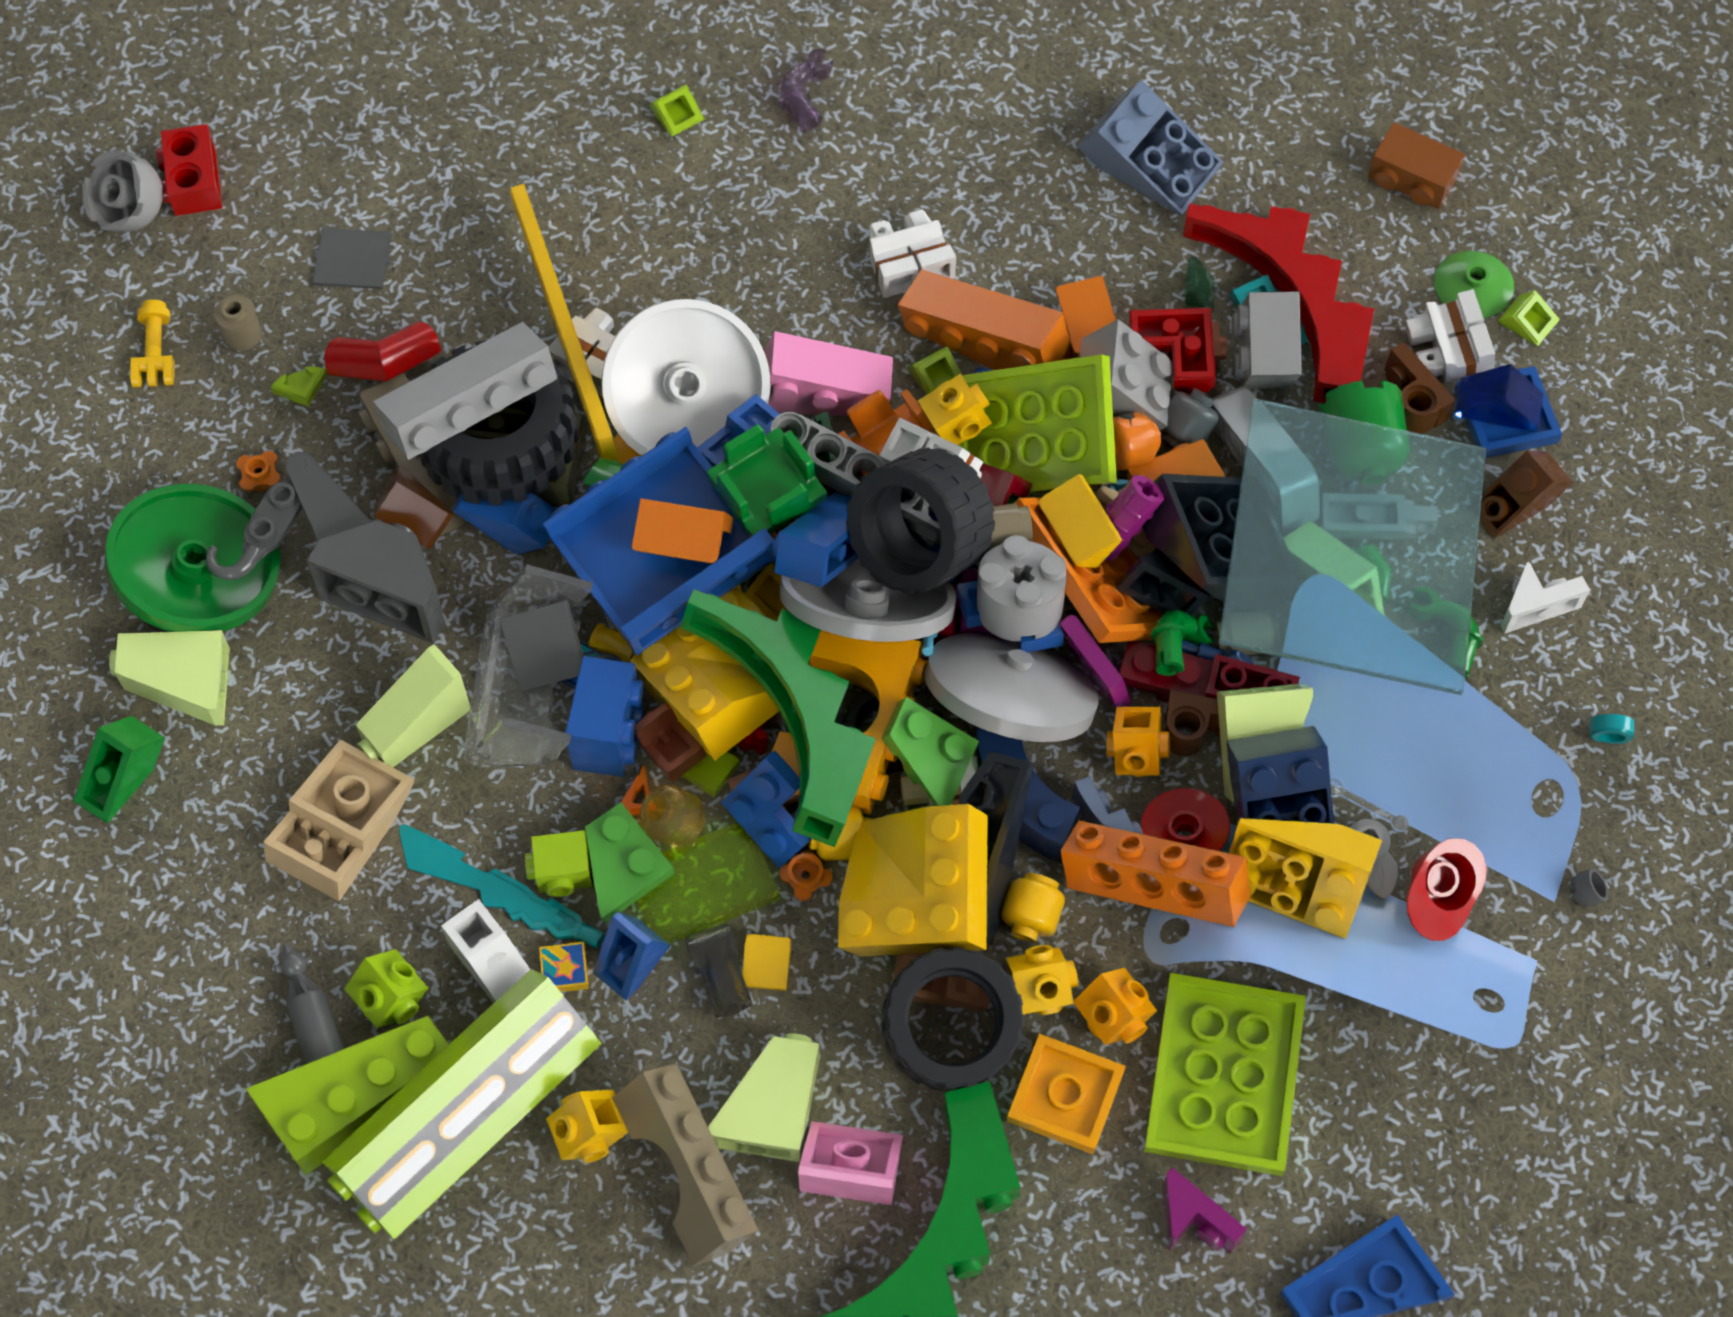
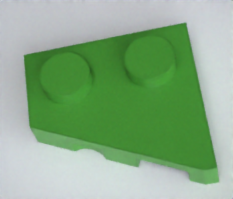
[882,697,979,807]
[585,802,674,924]

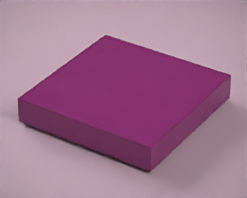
[1060,614,1132,711]

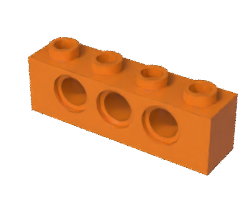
[1060,820,1251,927]

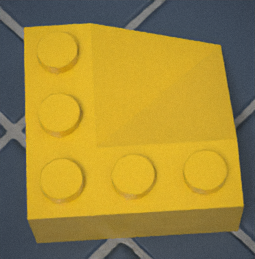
[629,587,780,761]
[838,804,988,957]

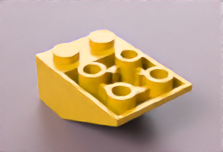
[1229,818,1382,939]

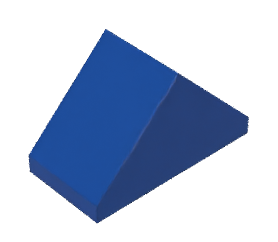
[593,912,671,1000]

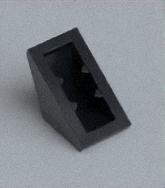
[1116,550,1210,615]

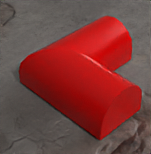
[1128,308,1216,394]
[324,321,441,381]

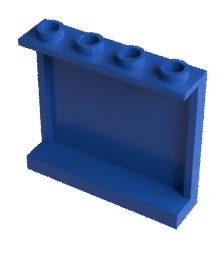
[543,426,776,656]

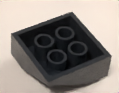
[1142,474,1301,613]

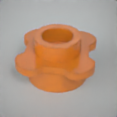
[236,451,281,492]
[779,850,832,901]

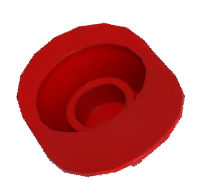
[1407,838,1487,941]

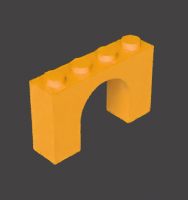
[772,630,928,815]

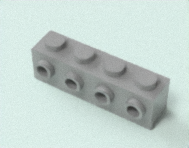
[373,322,558,460]

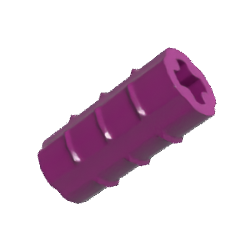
[1105,475,1164,561]

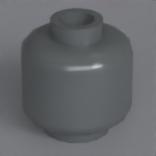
[1161,388,1220,447]

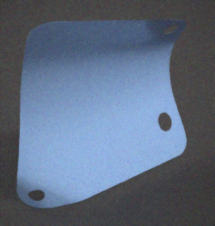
[1143,576,1582,1049]

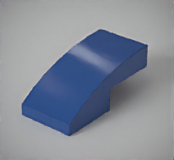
[697,394,780,467]

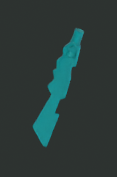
[399,824,605,949]

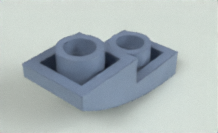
[1072,776,1144,835]

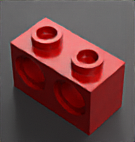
[156,124,223,216]

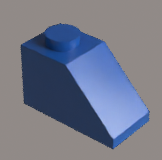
[452,492,556,554]

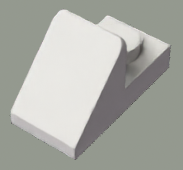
[1501,562,1590,634]

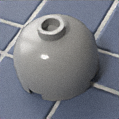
[83,150,163,232]

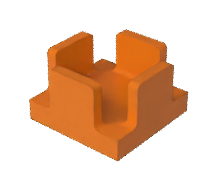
[838,389,939,477]

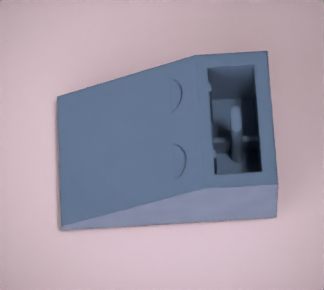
[1077,79,1224,215]

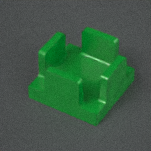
[707,424,827,538]

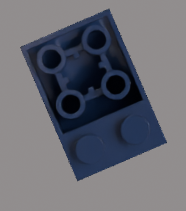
[1226,726,1334,824]

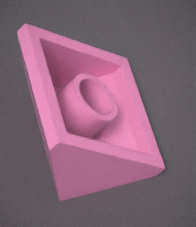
[798,1121,903,1206]

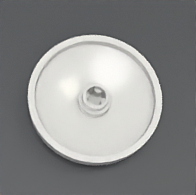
[601,299,770,456]

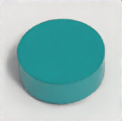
[1589,714,1635,744]

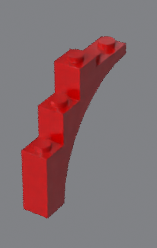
[1183,203,1375,404]

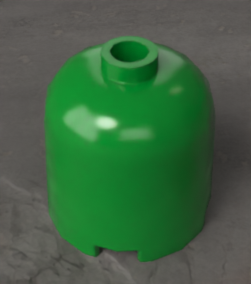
[1319,381,1409,487]

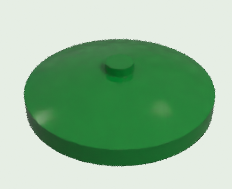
[105,484,280,632]

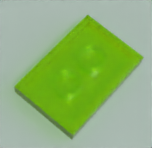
[636,822,781,944]

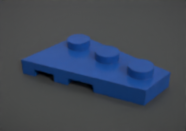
[1280,1214,1455,1317]

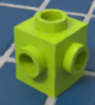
[344,949,429,1028]

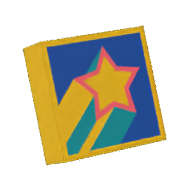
[539,942,589,992]

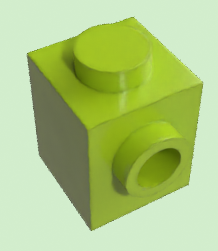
[525,830,592,897]

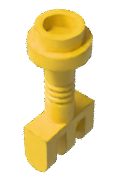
[130,299,175,388]

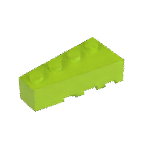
[246,1016,449,1176]

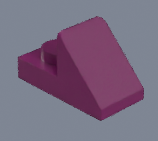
[1163,1167,1247,1254]

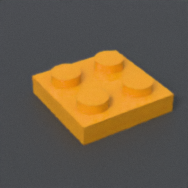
[1006,1033,1126,1155]

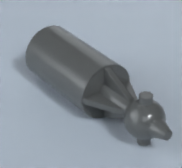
[274,944,345,1065]

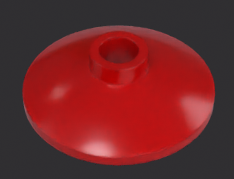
[1141,788,1230,852]

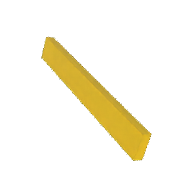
[509,184,618,461]

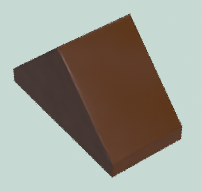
[374,466,454,549]

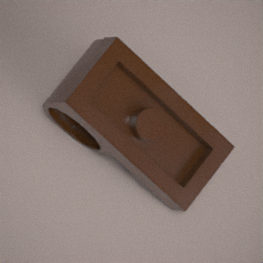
[1384,342,1456,436]
[1164,690,1220,756]

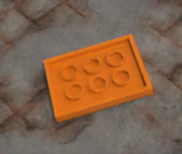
[1015,498,1164,643]

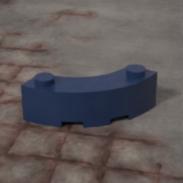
[975,727,1080,864]

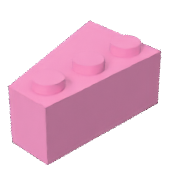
[764,331,893,416]

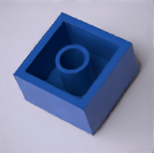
[565,656,647,777]

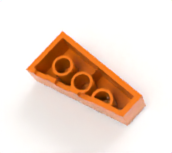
[898,269,1074,370]

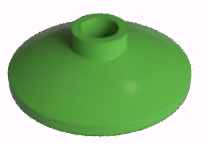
[1434,251,1514,318]

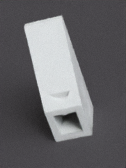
[441,899,530,1003]

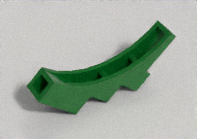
[680,589,876,847]
[820,1081,1021,1317]

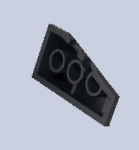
[957,751,1034,944]

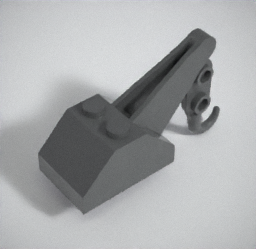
[206,452,445,644]

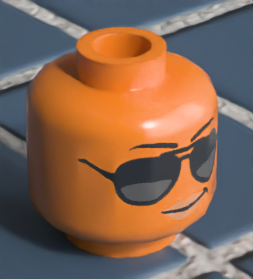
[1113,412,1161,470]

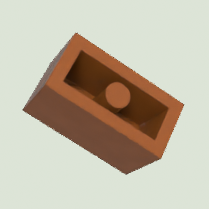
[1368,122,1466,209]

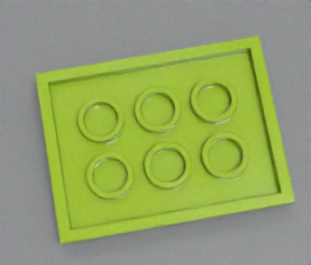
[953,354,1117,496]
[1144,973,1306,1177]

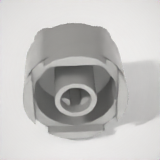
[976,535,1066,641]

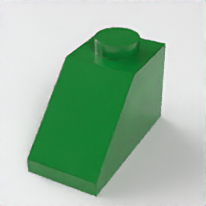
[73,716,165,823]

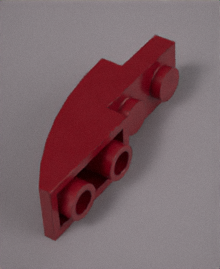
[1119,641,1300,702]

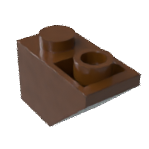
[1468,450,1574,538]

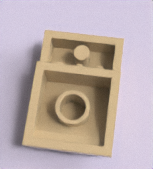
[263,739,414,901]

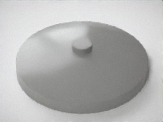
[780,559,956,642]
[925,632,1099,742]

